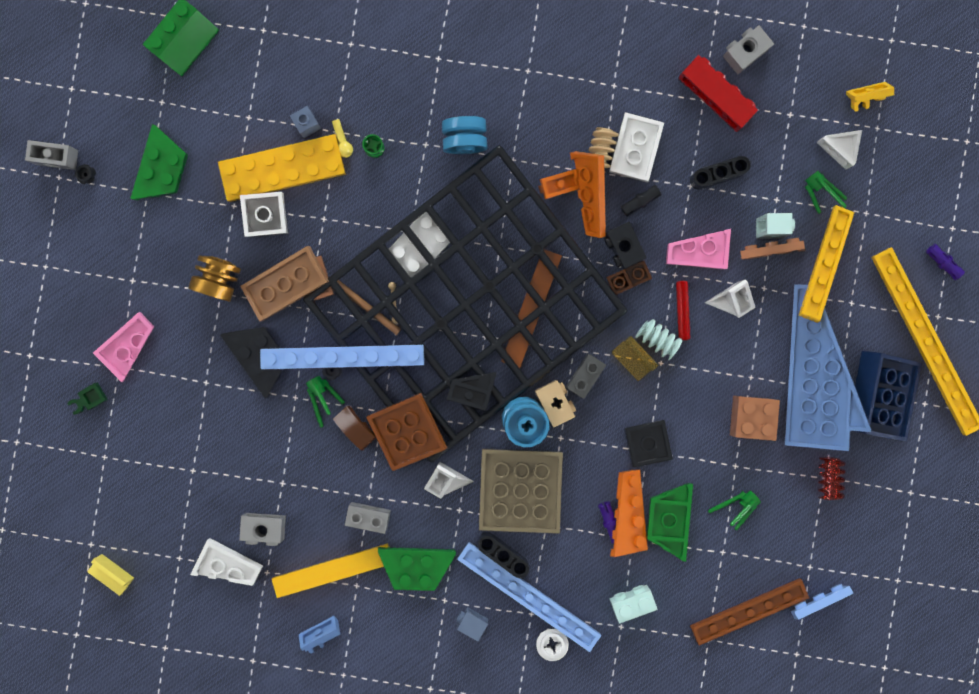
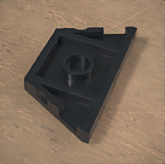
[220,327,283,398]

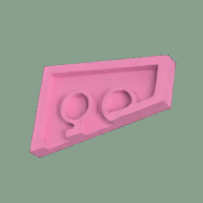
[666,229,731,269]
[93,312,154,382]

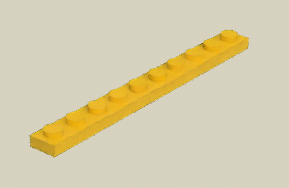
[871,247,979,436]

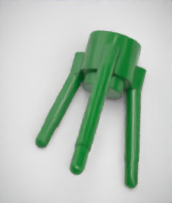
[805,170,847,214]
[306,376,345,428]
[708,491,761,530]

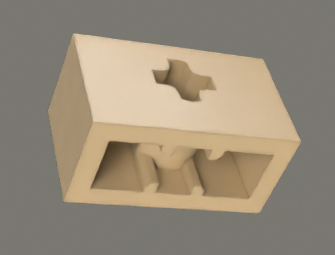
[534,380,576,428]

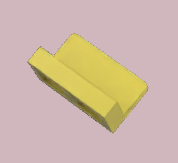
[87,554,134,596]

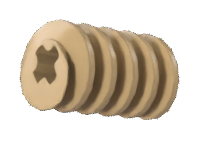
[588,127,619,172]

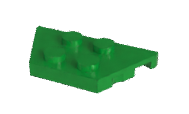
[130,124,188,201]
[646,483,693,562]
[378,547,456,591]

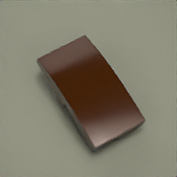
[606,260,653,295]
[333,406,376,450]

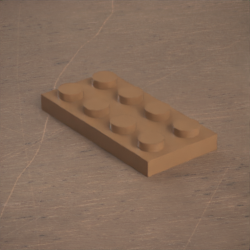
[240,246,329,322]

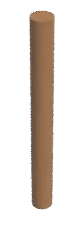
[337,280,401,335]

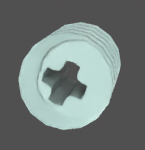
[635,319,682,361]

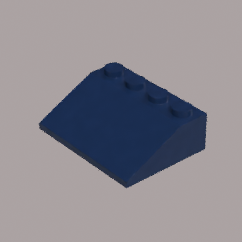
[854,351,922,442]

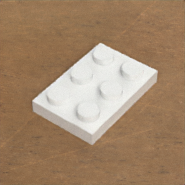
[609,112,664,183]
[389,212,450,277]

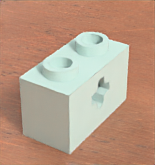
[756,213,795,239]

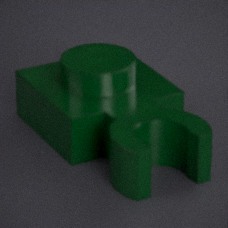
[67,382,108,415]

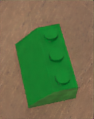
[142,0,219,77]

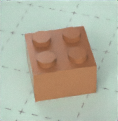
[730,395,780,441]

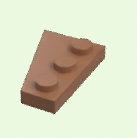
[740,238,805,260]

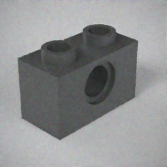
[565,354,606,399]

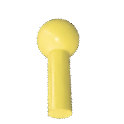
[332,119,353,158]

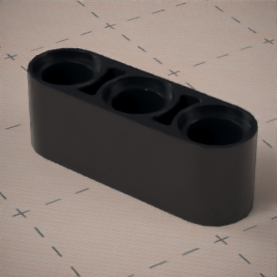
[690,156,751,190]
[478,532,529,578]

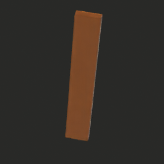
[501,249,562,368]
[690,578,809,646]

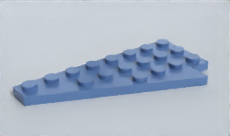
[785,284,871,451]

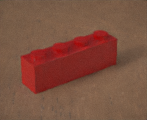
[679,55,758,132]

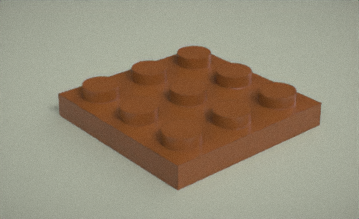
[366,393,447,471]

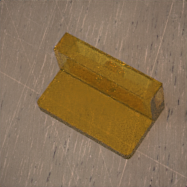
[612,336,659,381]

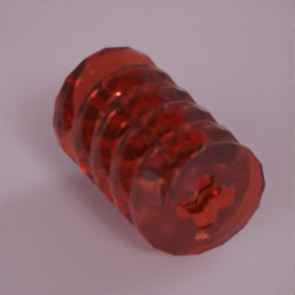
[818,457,846,500]

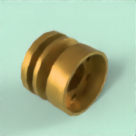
[188,255,241,302]

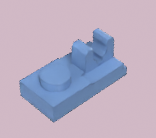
[299,616,340,653]

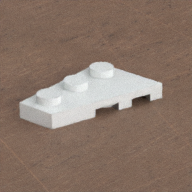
[190,538,263,586]

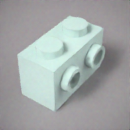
[609,585,658,624]

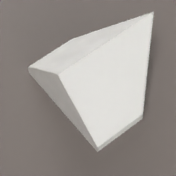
[817,130,862,169]
[705,280,755,318]
[424,462,474,499]

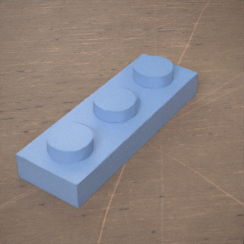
[791,584,854,620]

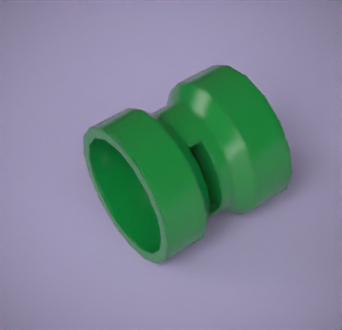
[362,134,385,158]

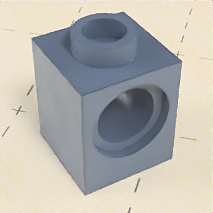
[290,106,321,139]
[456,607,488,641]

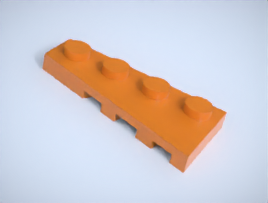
[570,151,606,238]
[610,469,648,557]

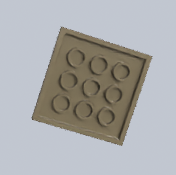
[479,449,563,533]

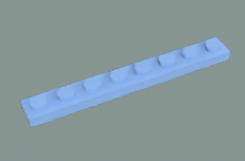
[260,345,424,369]
[457,542,601,652]

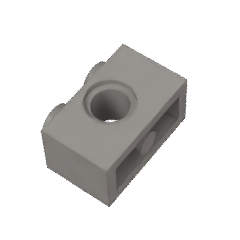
[723,25,774,75]
[25,140,79,170]
[345,502,391,534]
[239,513,286,546]

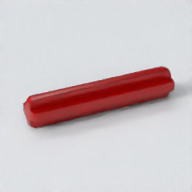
[676,281,690,340]

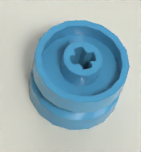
[442,116,487,154]
[502,397,549,447]

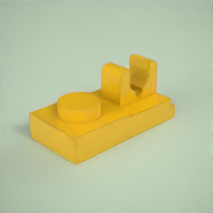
[846,82,894,111]

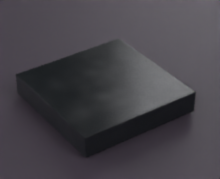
[624,420,673,468]

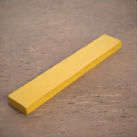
[798,205,855,323]
[272,543,389,598]

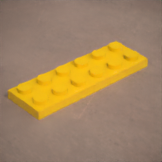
[218,134,346,202]

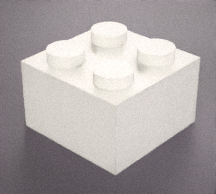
[240,192,288,237]

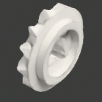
[536,628,569,661]

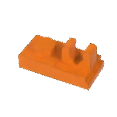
[538,169,580,199]

